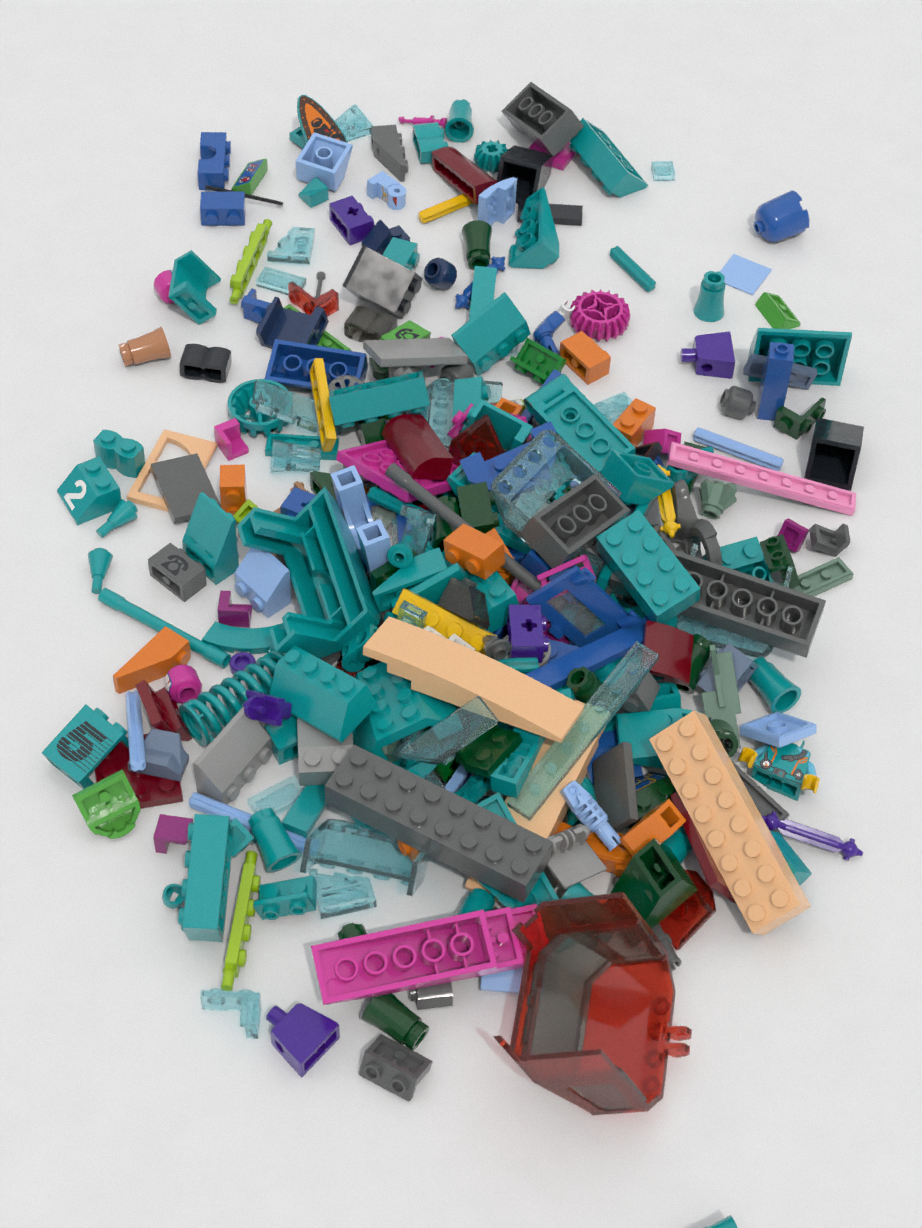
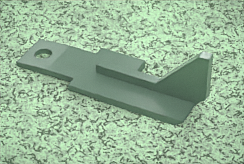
[702,645,741,749]

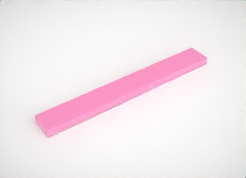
[667,442,856,516]

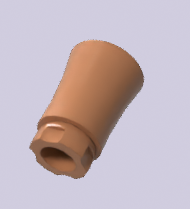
[118,327,171,366]

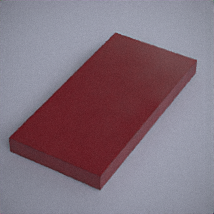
[671,792,736,903]

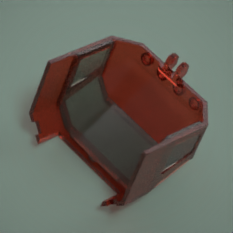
[493,892,692,1115]

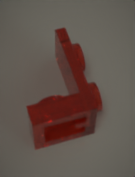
[288,281,339,317]

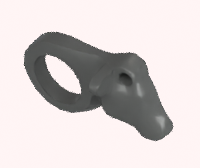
[670,479,722,566]

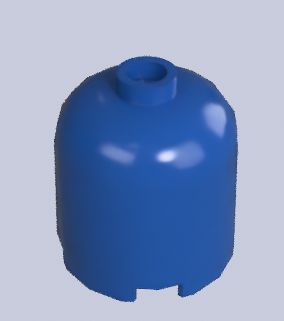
[753,190,810,243]

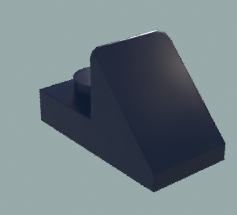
[361,220,410,255]

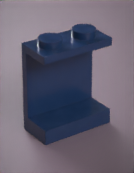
[256,296,329,348]

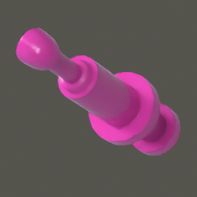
[398,115,447,128]

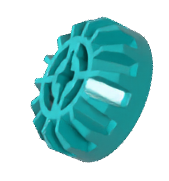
[228,379,293,437]

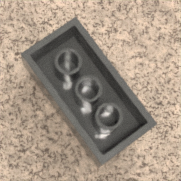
[501,82,584,156]
[520,474,630,569]

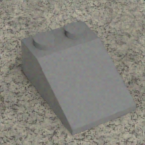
[297,718,353,786]

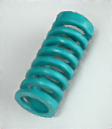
[179,649,284,747]

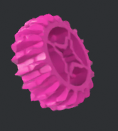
[570,289,630,342]

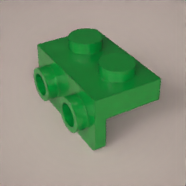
[510,338,567,384]

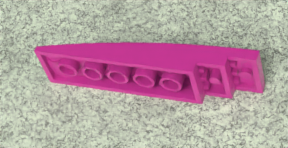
[311,904,551,1005]

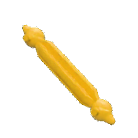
[657,464,681,538]

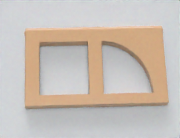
[126,429,218,512]

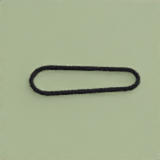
[205,185,283,205]

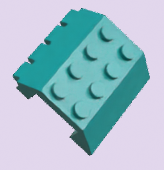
[352,662,464,761]

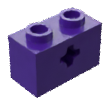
[329,195,375,246]
[507,605,549,663]

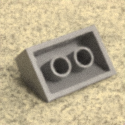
[194,707,273,805]

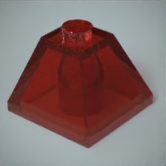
[448,415,505,467]
[659,869,716,950]

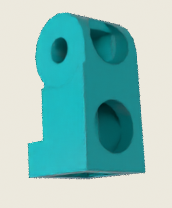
[341,623,379,672]

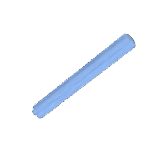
[125,690,146,772]
[189,792,315,855]

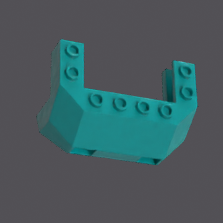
[237,487,381,659]

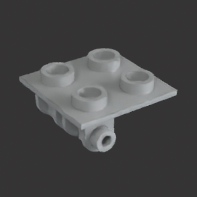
[546,824,607,889]

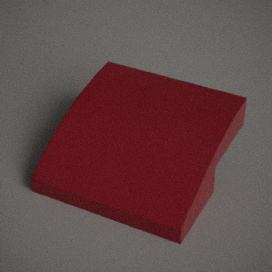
[640,620,694,686]
[135,680,192,741]

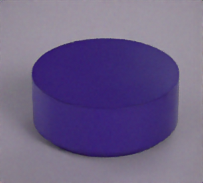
[230,652,256,675]

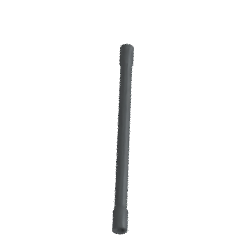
[385,463,567,612]

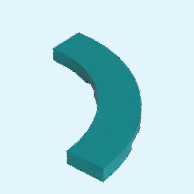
[202,614,303,654]

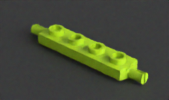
[229,219,272,304]
[221,851,261,991]

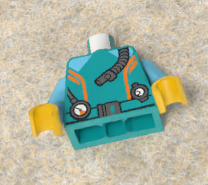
[737,739,820,801]

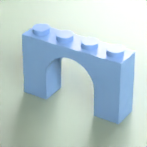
[330,465,391,576]

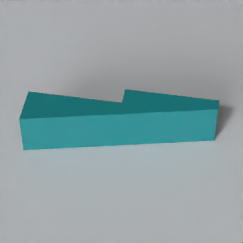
[490,727,545,799]

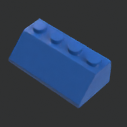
[265,339,368,389]

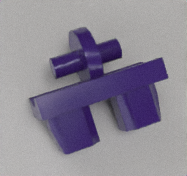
[243,690,292,726]

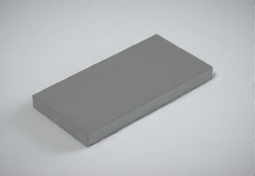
[363,338,468,367]

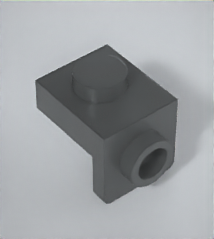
[809,524,850,557]

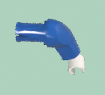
[533,299,575,355]

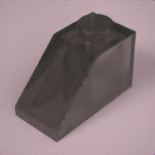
[437,577,490,630]

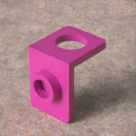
[447,403,478,450]

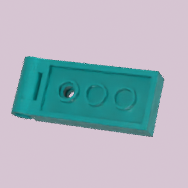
[523,374,635,481]

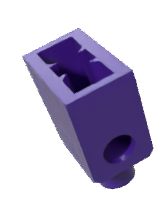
[680,332,735,379]
[266,1003,340,1077]

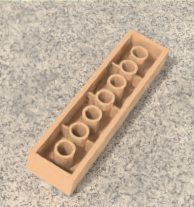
[649,710,811,935]

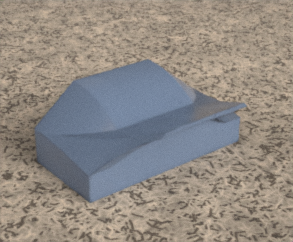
[128,728,189,782]

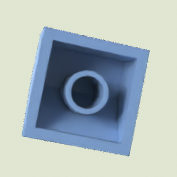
[295,132,353,192]
[235,548,292,618]

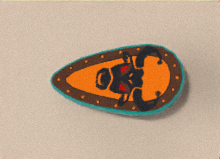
[297,95,347,144]

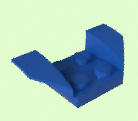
[459,421,561,504]

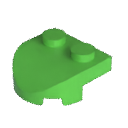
[72,770,140,839]

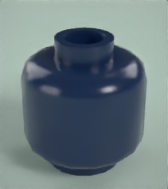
[424,257,457,290]

